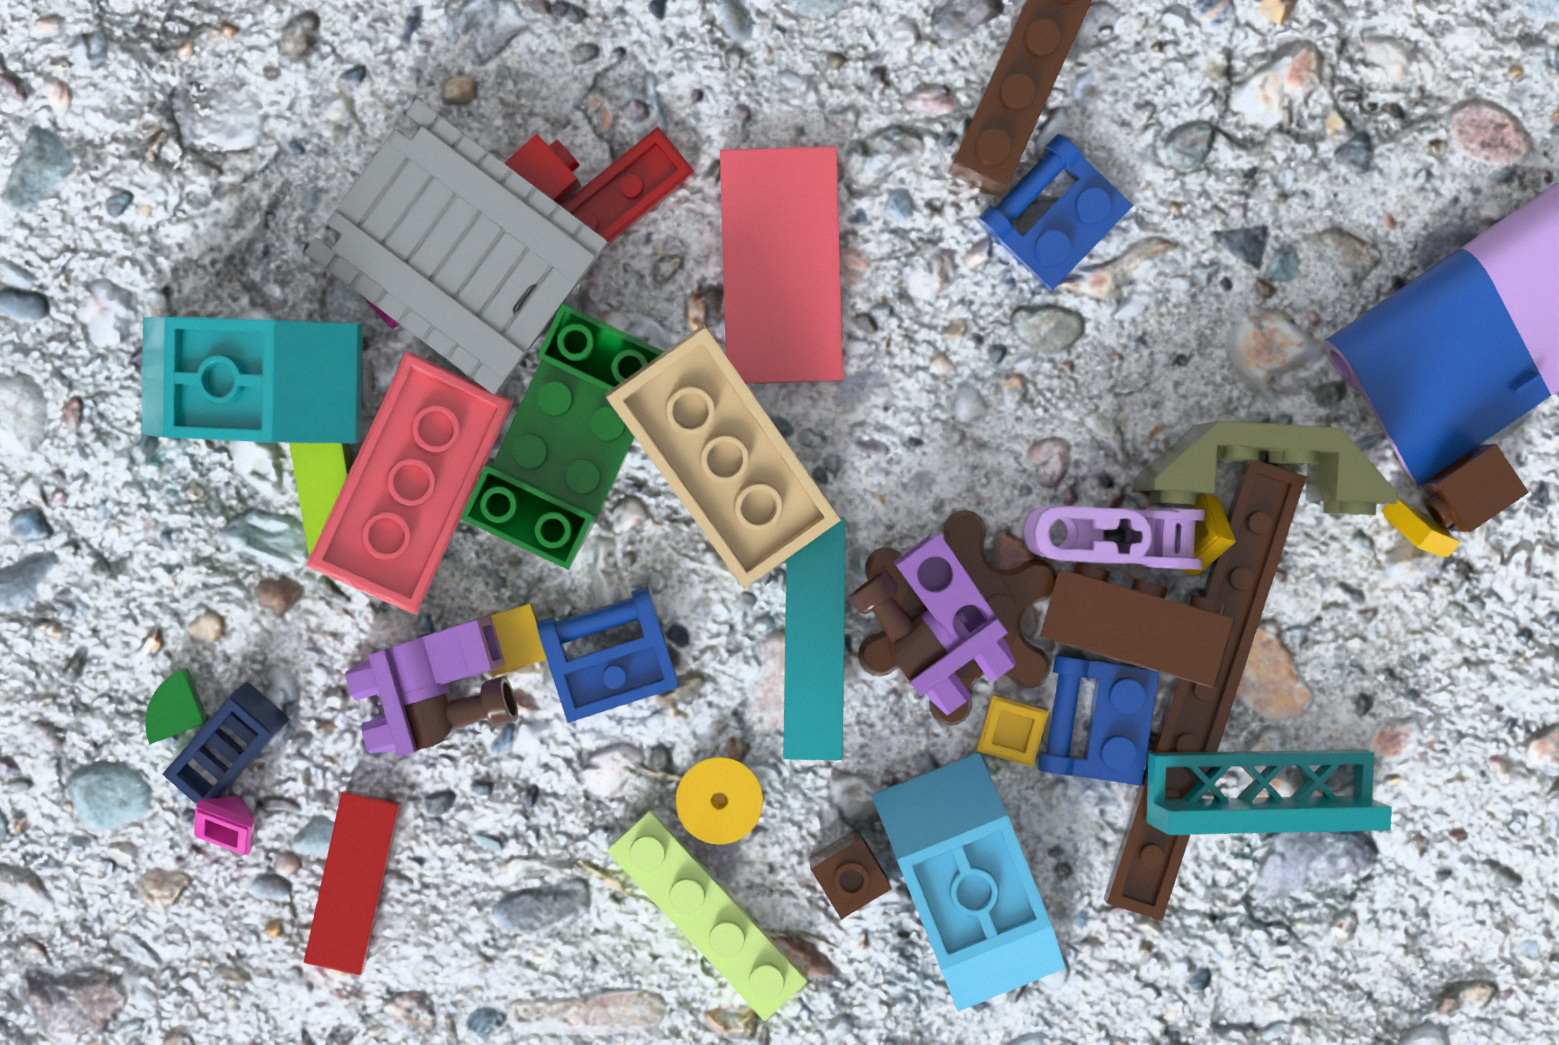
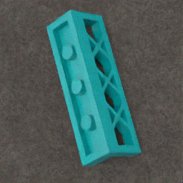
[1146,750,1392,835]

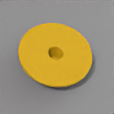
[676,757,763,845]

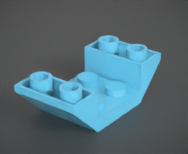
[871,752,1066,1011]

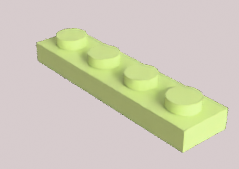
[607,808,807,1021]

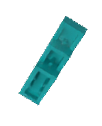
[783,517,845,760]

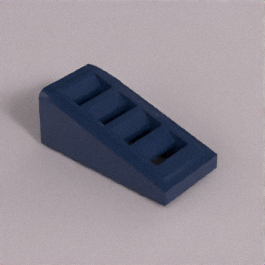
[162,682,289,804]

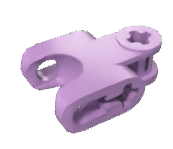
[1021,506,1205,569]

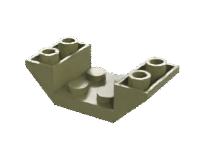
[1133,420,1397,515]

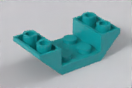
[141,317,363,444]

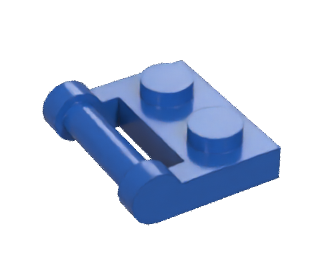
[977,134,1134,292]
[537,586,680,723]
[1038,655,1159,786]

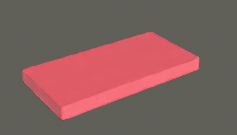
[720,146,843,384]
[305,351,514,615]

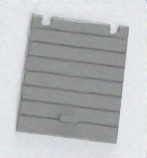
[305,98,609,395]

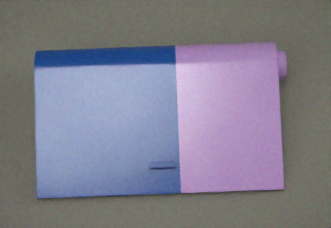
[1323,183,1559,487]

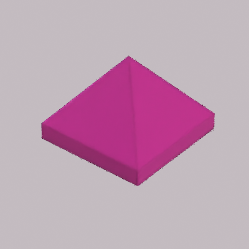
[194,796,255,856]

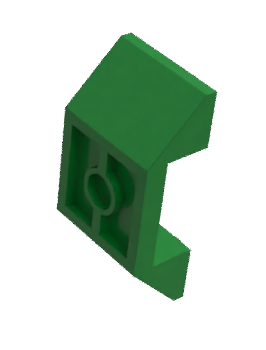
[460,303,665,570]

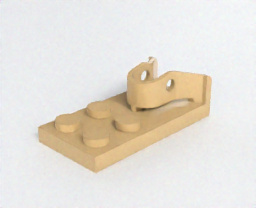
[605,325,841,589]

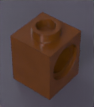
[1421,444,1529,532]
[809,828,892,920]

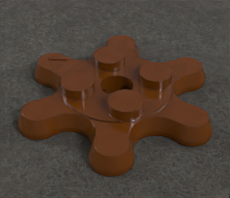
[858,510,1057,726]

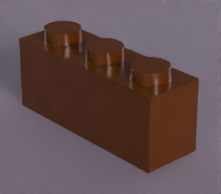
[1040,562,1235,688]

